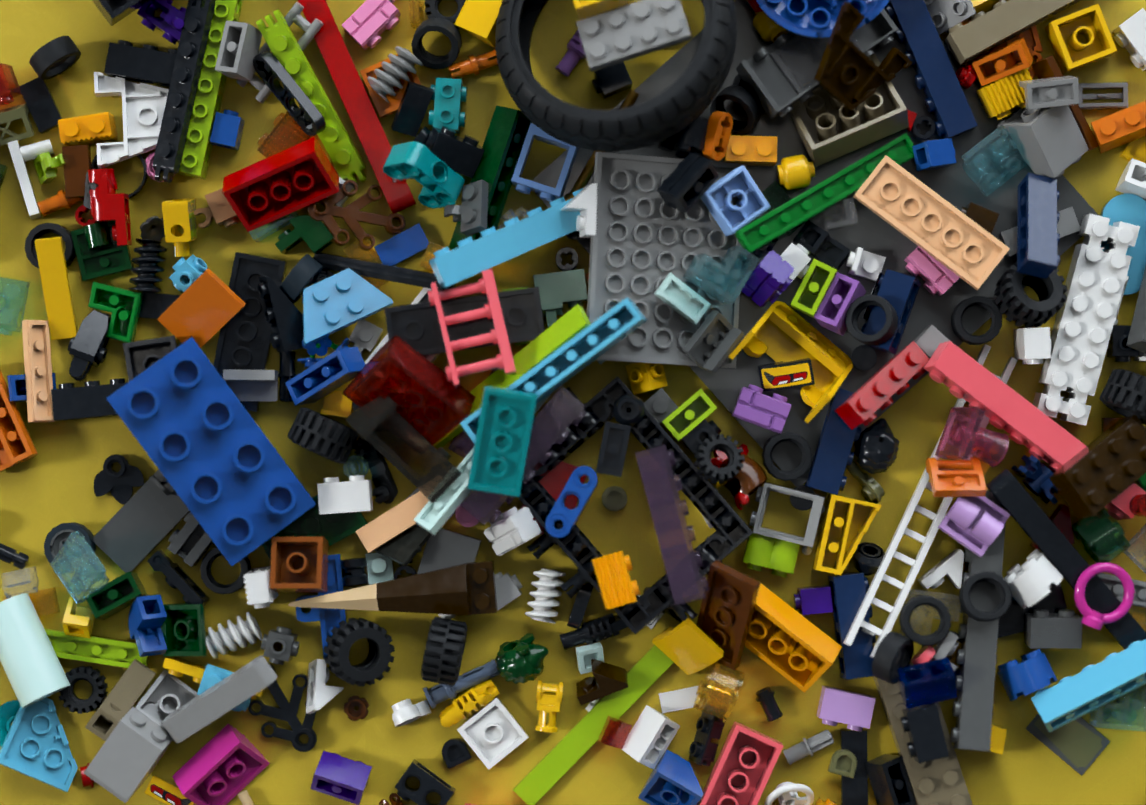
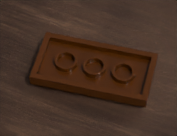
[696,560,760,671]

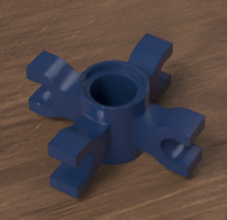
[1011,455,1058,505]

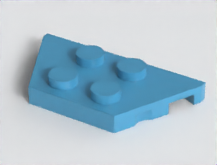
[302,268,394,346]

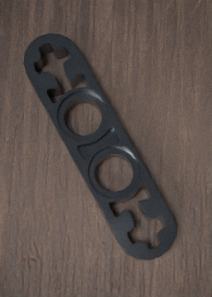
[253,51,326,136]

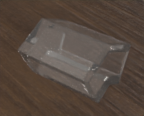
[1,566,39,598]

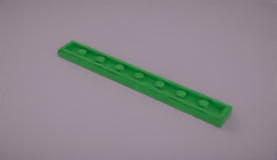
[735,132,915,255]

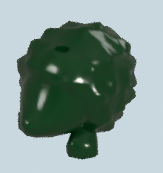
[496,633,549,684]

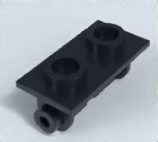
[689,710,725,766]

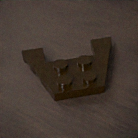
[814,2,913,111]

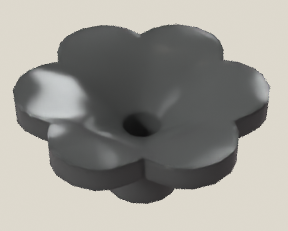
[140,216,165,242]

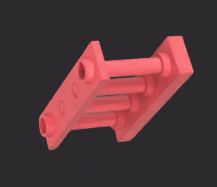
[428,269,516,387]

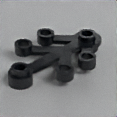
[248,663,317,752]

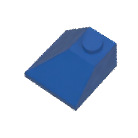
[638,749,704,805]

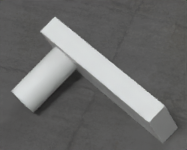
[7,139,54,220]

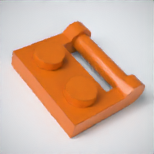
[926,457,987,497]

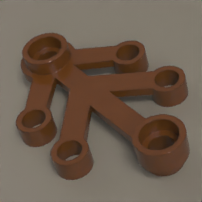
[307,180,406,251]

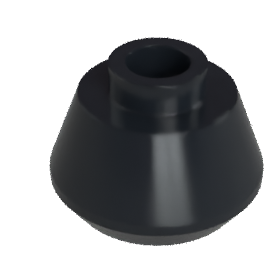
[853,542,885,575]

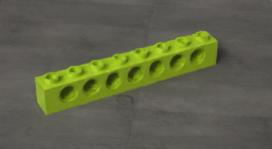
[178,0,243,180]

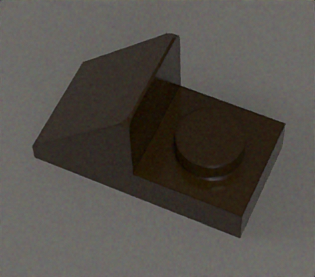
[576,659,628,705]

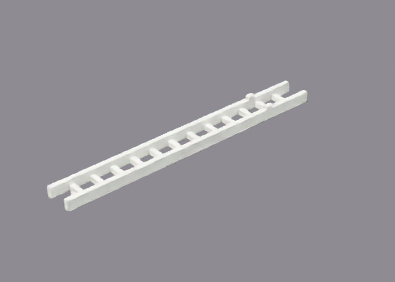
[843,344,1017,658]

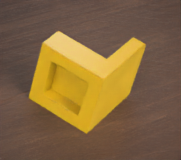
[320,390,356,418]
[62,597,96,638]

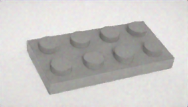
[576,0,692,72]

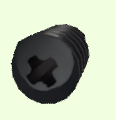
[129,238,167,293]

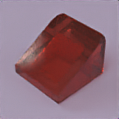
[598,716,632,749]

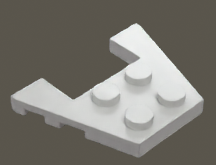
[94,72,169,169]

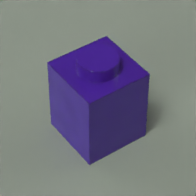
[794,585,833,615]

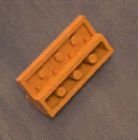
[0,370,38,473]

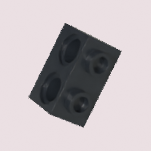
[394,759,455,805]

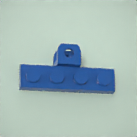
[295,554,346,658]

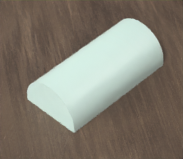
[0,593,71,709]

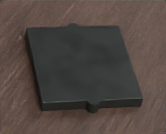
[375,525,432,566]

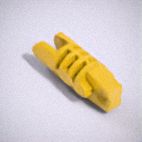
[439,679,500,728]

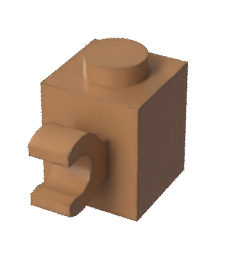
[193,188,239,229]

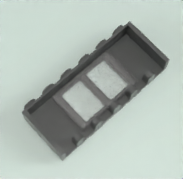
[736,9,898,119]

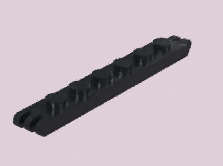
[152,0,216,183]

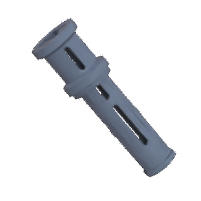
[423,659,500,709]

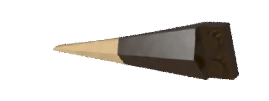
[288,560,498,615]

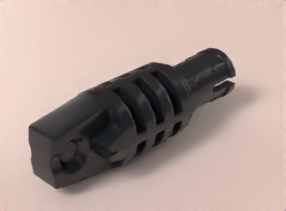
[560,613,628,650]

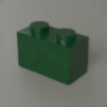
[84,571,148,620]

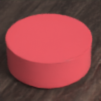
[911,645,936,668]

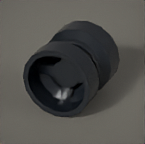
[341,558,369,586]

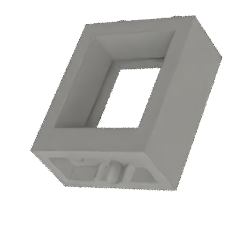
[749,482,825,548]

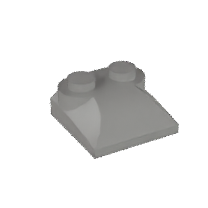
[134,669,198,741]

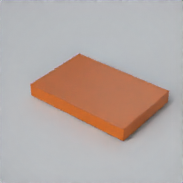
[157,268,246,348]

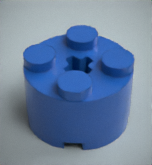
[997,649,1058,701]

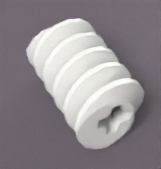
[525,568,566,624]
[206,612,263,659]

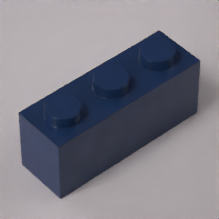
[861,269,921,355]

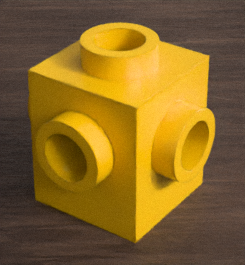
[626,363,668,395]

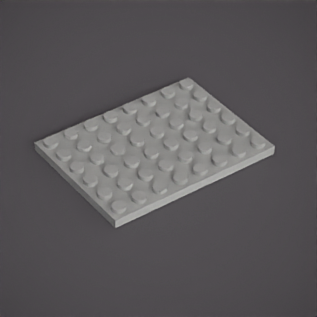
[587,152,746,369]

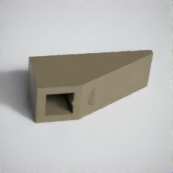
[85,659,156,742]

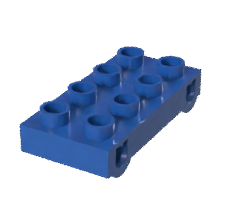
[106,337,316,566]

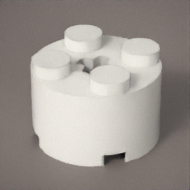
[1004,549,1064,609]

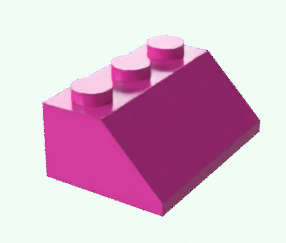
[172,723,270,805]

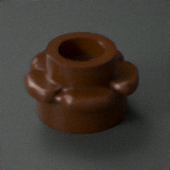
[344,696,369,721]

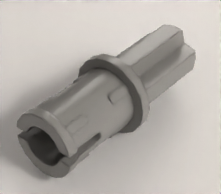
[783,730,834,765]

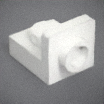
[846,247,886,282]

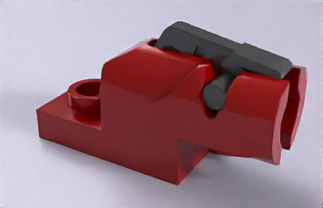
[84,168,132,246]

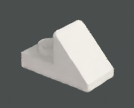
[561,183,597,238]
[917,548,964,589]
[306,659,344,714]

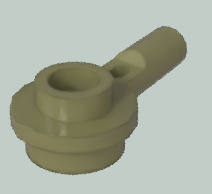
[846,460,884,504]

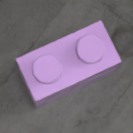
[816,686,876,732]

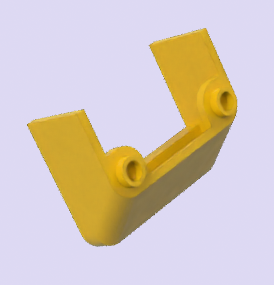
[729,301,853,423]

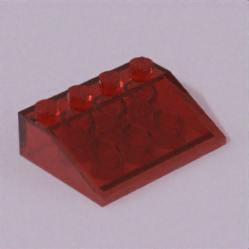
[342,335,476,454]

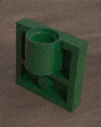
[70,221,134,281]

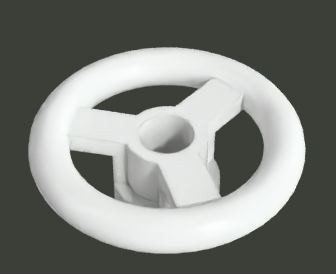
[764,782,814,805]

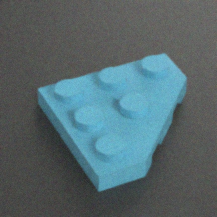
[0,698,78,792]

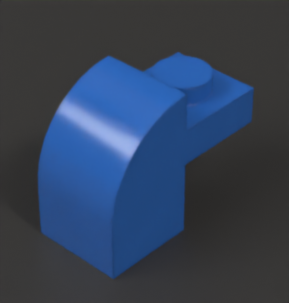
[128,594,167,657]

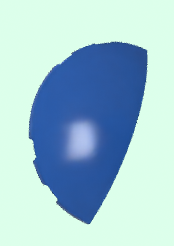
[756,0,889,38]

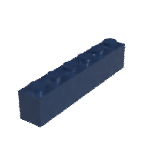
[884,0,978,139]

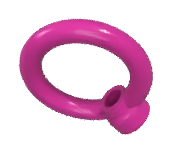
[1074,562,1135,631]

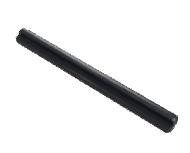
[313,252,457,291]

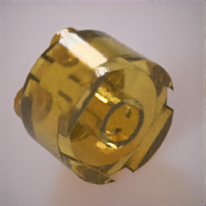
[693,661,745,720]

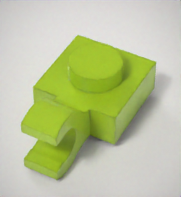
[33,152,65,185]

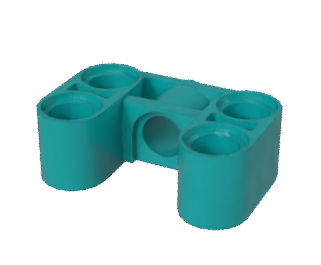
[383,141,465,208]

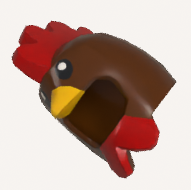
[710,444,768,510]

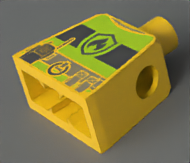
[162,198,197,257]

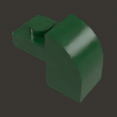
[275,215,334,254]

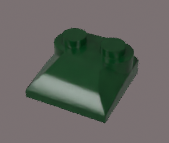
[162,603,207,656]

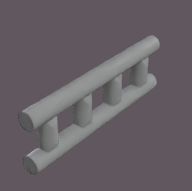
[236,1,324,104]

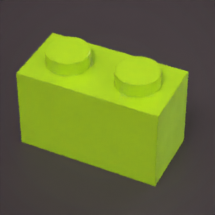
[790,259,837,319]
[661,389,717,442]

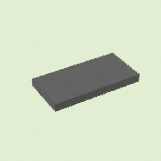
[93,469,190,573]

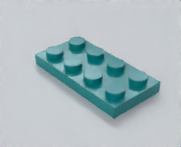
[467,386,537,497]

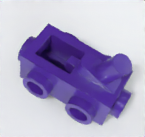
[137,0,186,45]

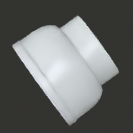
[391,699,432,728]

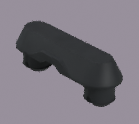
[353,435,398,504]

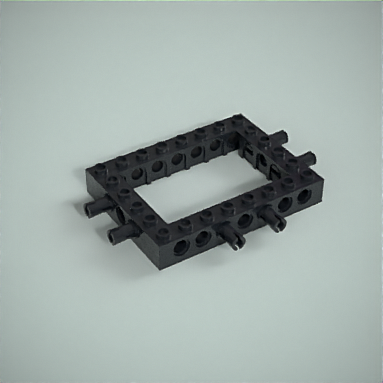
[518,376,753,634]

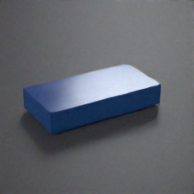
[374,223,431,266]

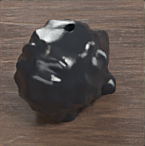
[854,418,899,474]

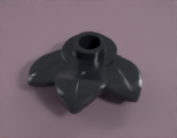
[94,454,144,505]

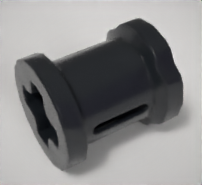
[556,247,578,271]

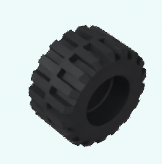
[994,262,1067,328]
[1099,369,1146,425]
[287,408,359,463]
[421,617,468,686]
[324,618,395,686]

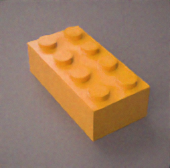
[744,583,842,693]

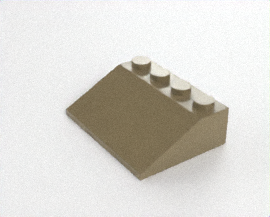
[789,54,909,167]

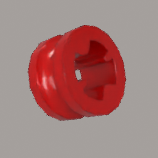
[75,205,98,227]

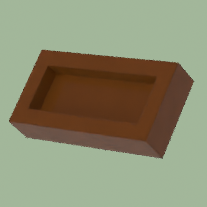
[62,145,92,199]

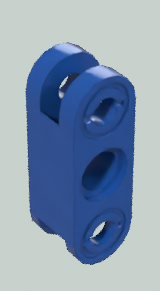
[545,466,598,538]

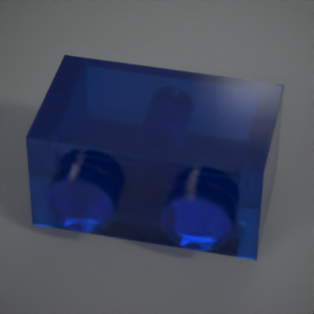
[897,657,957,709]

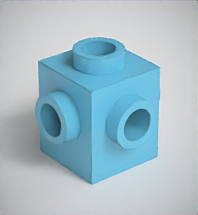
[169,254,208,292]

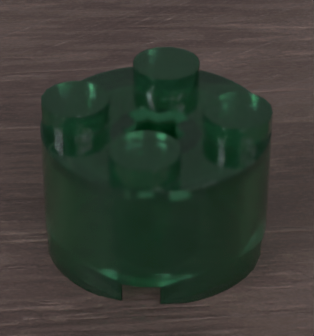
[1072,508,1131,563]

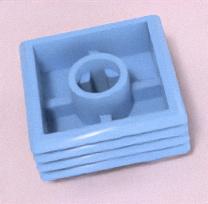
[700,165,771,236]

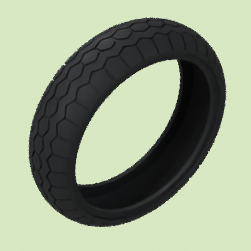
[495,0,737,152]

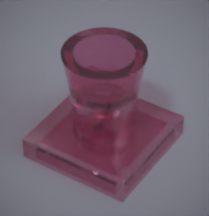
[935,407,1009,467]

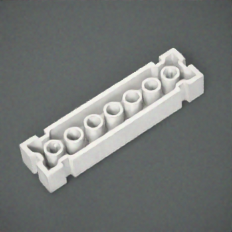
[1033,213,1140,426]

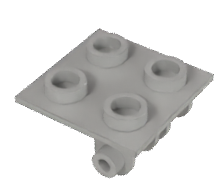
[924,0,976,35]

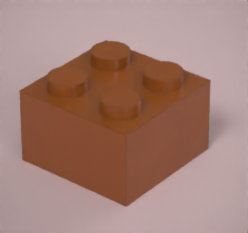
[270,537,329,593]

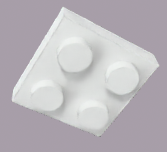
[457,697,529,770]

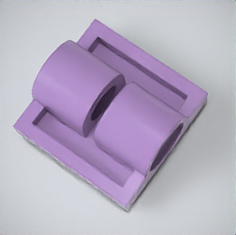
[937,496,1011,557]

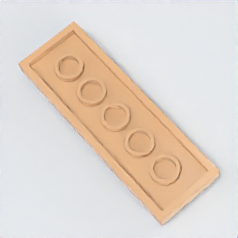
[854,155,1010,290]

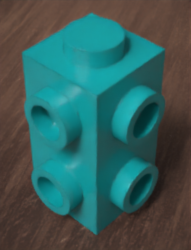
[429,78,467,134]

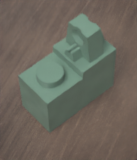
[533,269,588,328]

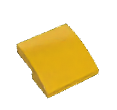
[652,618,724,675]

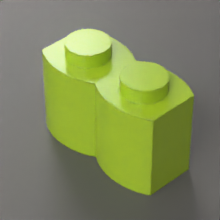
[742,533,800,577]

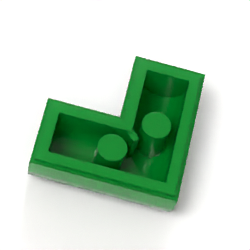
[88,282,144,343]

